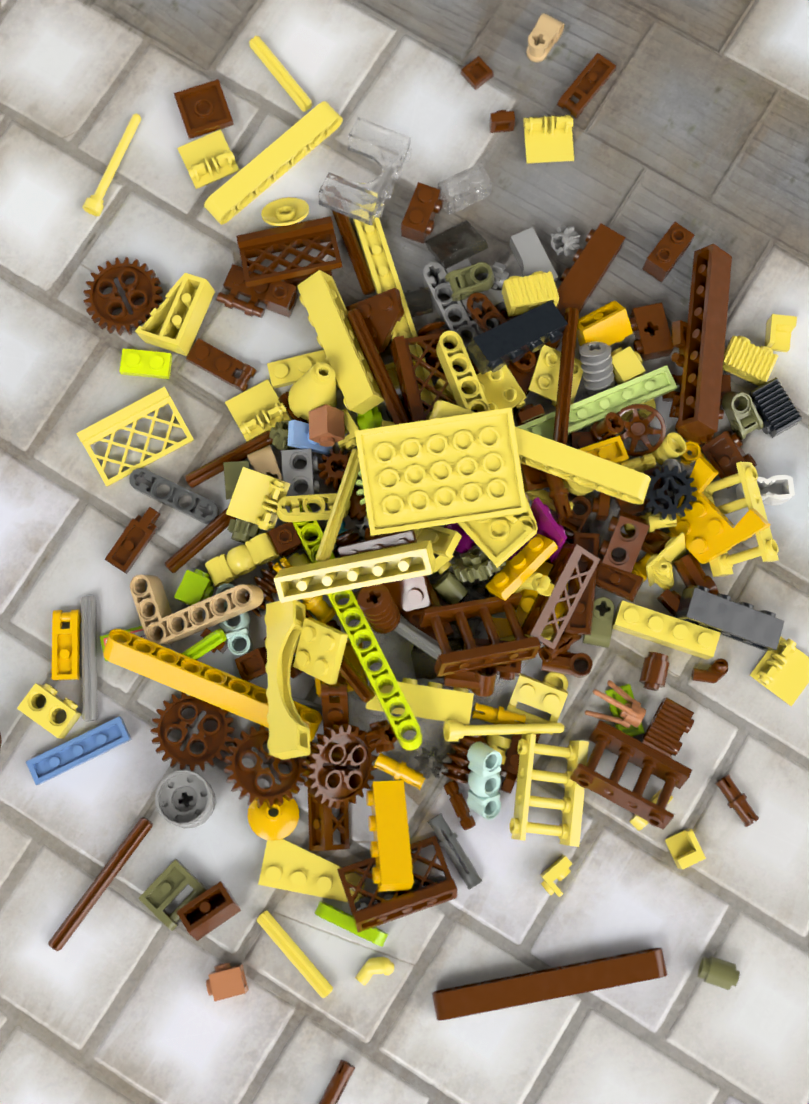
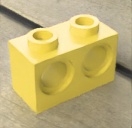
[17,683,82,739]

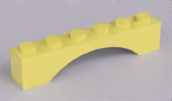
[264,600,311,760]

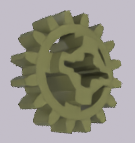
[452,545,508,583]

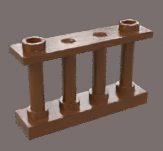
[419,592,541,677]
[570,720,692,830]

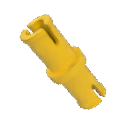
[472,702,526,724]
[373,753,427,790]

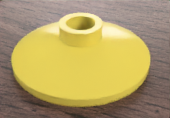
[261,198,309,226]

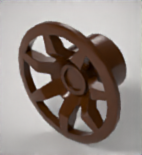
[611,404,666,456]

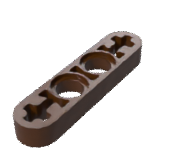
[466,293,536,373]

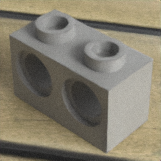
[281,449,320,496]

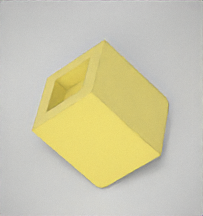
[764,314,797,352]
[665,829,706,870]

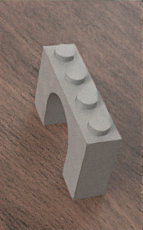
[445,227,558,321]

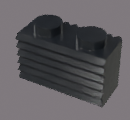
[748,378,802,438]

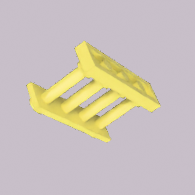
[703,462,779,577]
[509,734,589,847]

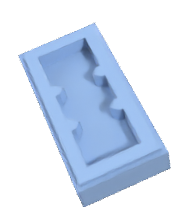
[288,420,332,455]

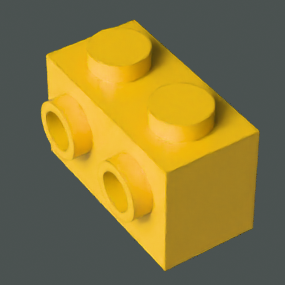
[577,300,633,347]

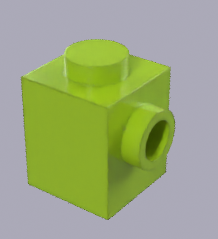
[174,569,214,606]

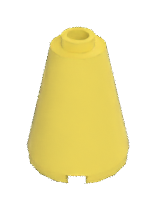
[288,363,337,422]

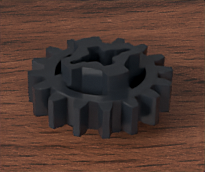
[644,465,697,521]

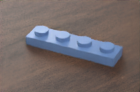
[26,716,132,785]

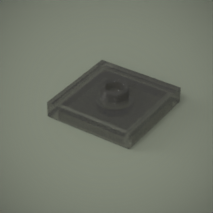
[425,220,488,269]

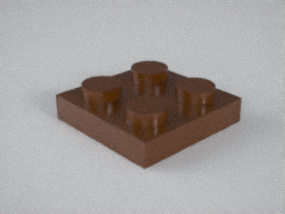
[174,79,234,139]

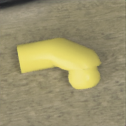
[355,957,394,985]

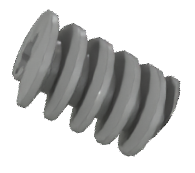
[579,341,615,396]

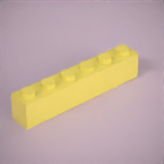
[297,270,384,415]
[274,540,436,603]

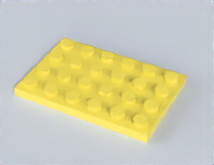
[355,407,527,536]

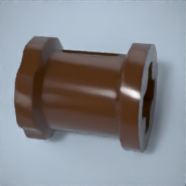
[591,412,624,442]

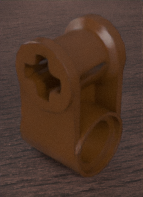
[557,496,592,544]

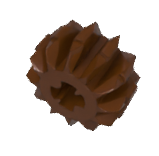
[318,448,360,491]

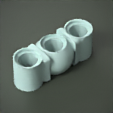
[216,583,253,657]
[467,741,502,820]

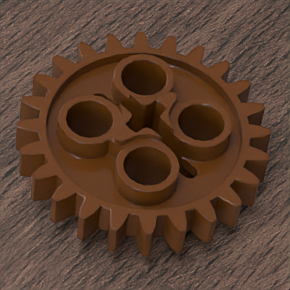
[83,257,164,336]
[151,692,235,772]
[302,723,378,809]
[224,725,308,809]

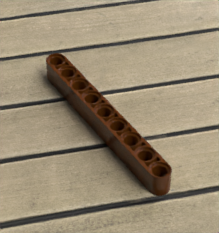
[432,948,668,1021]

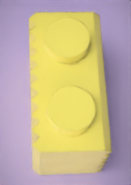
[502,271,559,317]
[723,336,778,386]

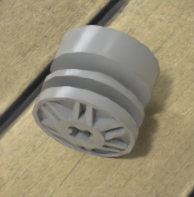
[155,770,215,829]

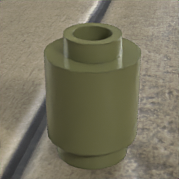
[698,956,740,990]

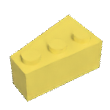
[135,273,215,356]

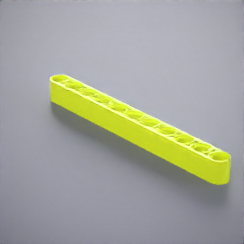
[290,505,422,750]

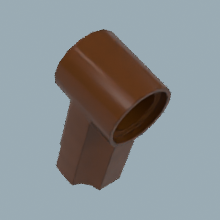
[673,554,719,595]
[541,652,593,678]
[444,666,498,697]

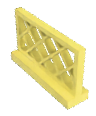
[76,387,194,487]

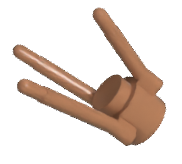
[585,680,646,728]

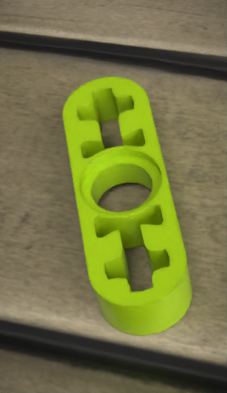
[314,901,388,947]

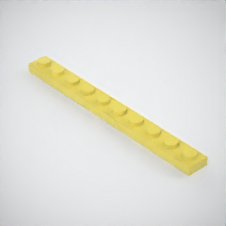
[351,204,438,420]

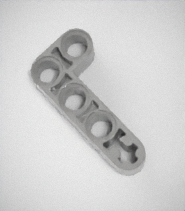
[423,262,499,349]

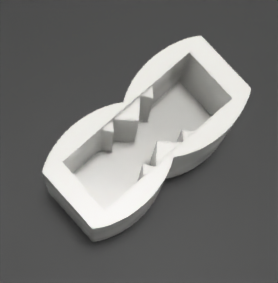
[736,475,795,506]

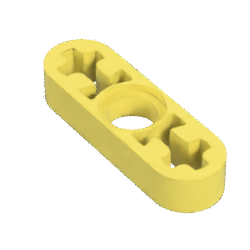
[277,493,351,522]

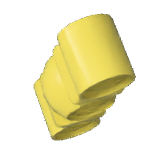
[205,532,279,587]

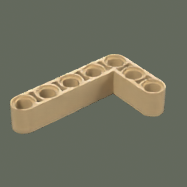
[130,574,264,645]

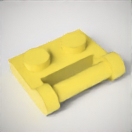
[506,674,568,735]

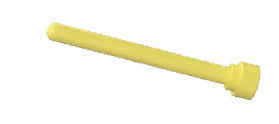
[82,113,141,217]
[443,720,564,742]

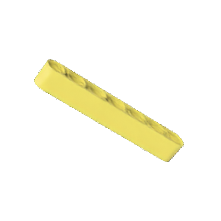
[204,101,343,225]

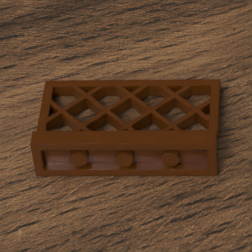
[236,216,343,287]
[390,333,465,423]
[337,836,457,933]

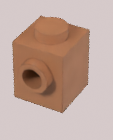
[309,404,345,447]
[206,962,248,1002]

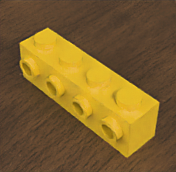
[366,780,414,892]

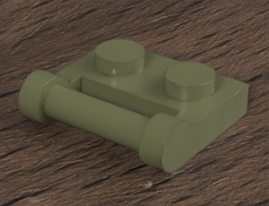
[138,859,208,931]

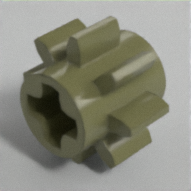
[269,420,295,451]
[227,518,260,544]

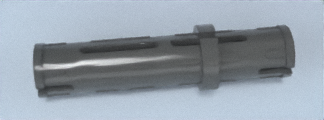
[428,813,482,890]

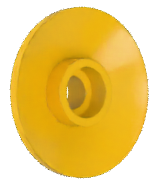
[248,797,299,841]

